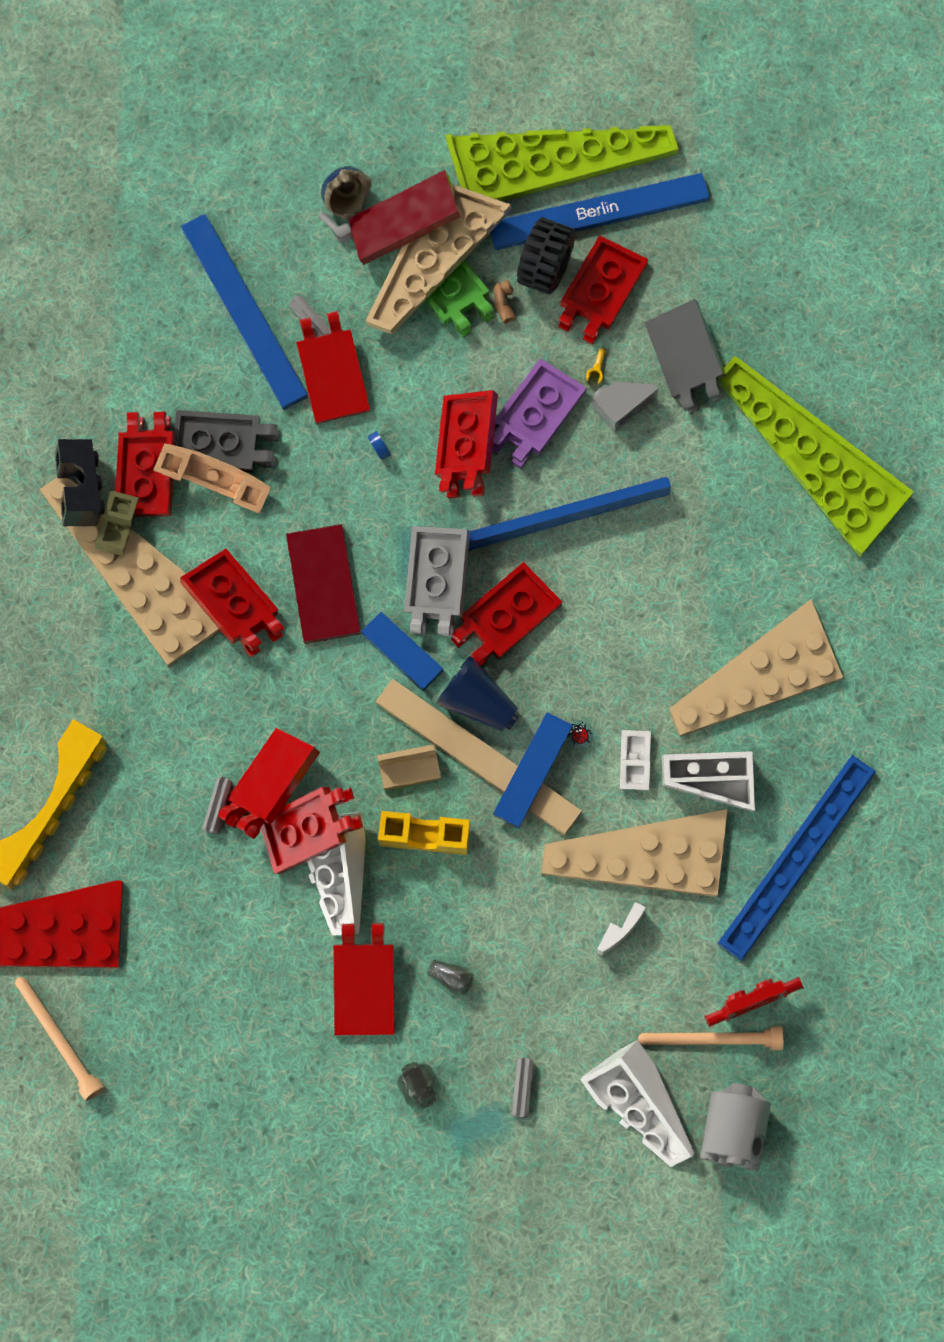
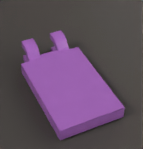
[492,358,587,469]

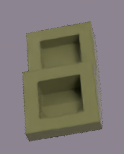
[95,491,139,556]

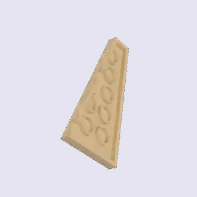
[366,184,512,335]
[669,599,843,737]
[541,809,727,897]

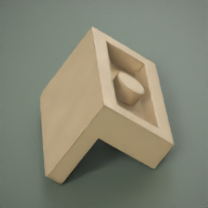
[377,745,441,791]

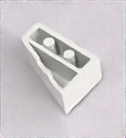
[662,751,755,812]

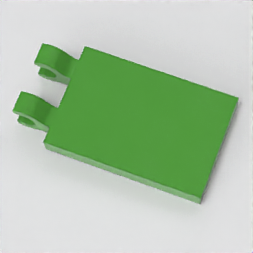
[425,260,495,338]

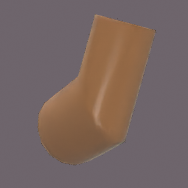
[494,280,516,324]

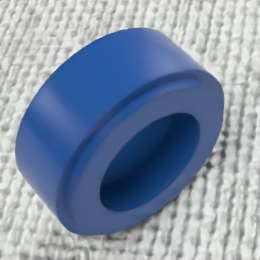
[368,431,391,460]

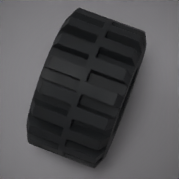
[517,217,575,295]

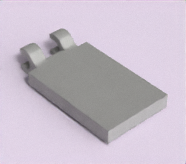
[404,526,470,637]

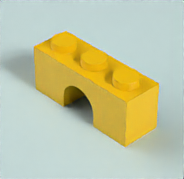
[378,811,471,855]

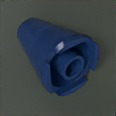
[436,656,519,731]

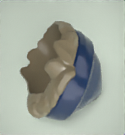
[321,166,372,219]

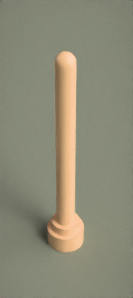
[15,977,105,1101]
[638,1026,783,1050]

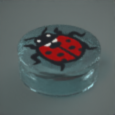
[566,720,594,751]

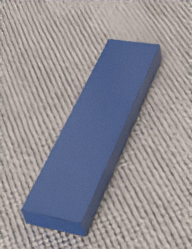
[493,712,573,829]

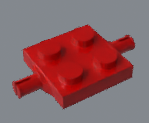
[704,977,804,1028]

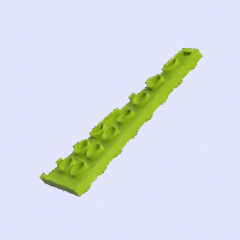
[445,125,679,202]
[719,356,914,557]

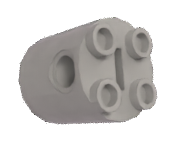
[700,1083,771,1171]

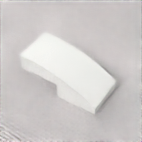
[620,730,651,790]
[597,902,646,956]

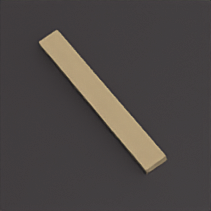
[375,679,582,836]

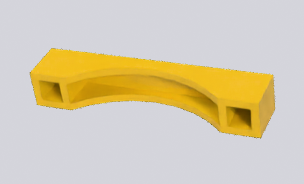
[0,719,107,890]

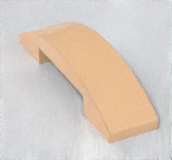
[154,444,271,513]

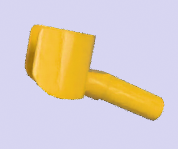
[586,348,606,386]

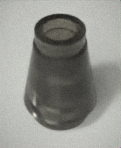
[428,959,474,996]

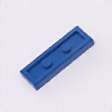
[361,612,444,691]

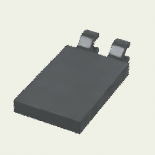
[645,299,726,414]
[173,410,280,473]

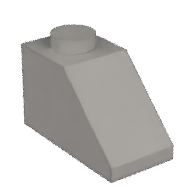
[592,382,658,432]

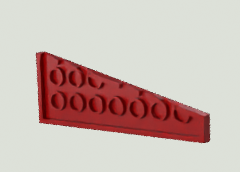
[0,880,124,968]

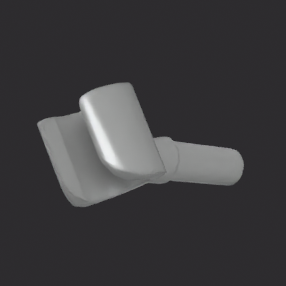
[319,212,353,243]

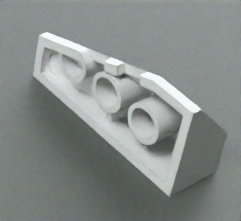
[307,812,366,935]
[580,1040,694,1167]

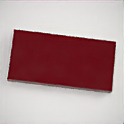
[348,170,462,265]
[286,524,361,644]

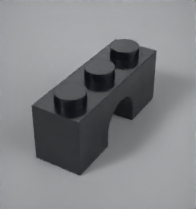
[55,439,105,527]

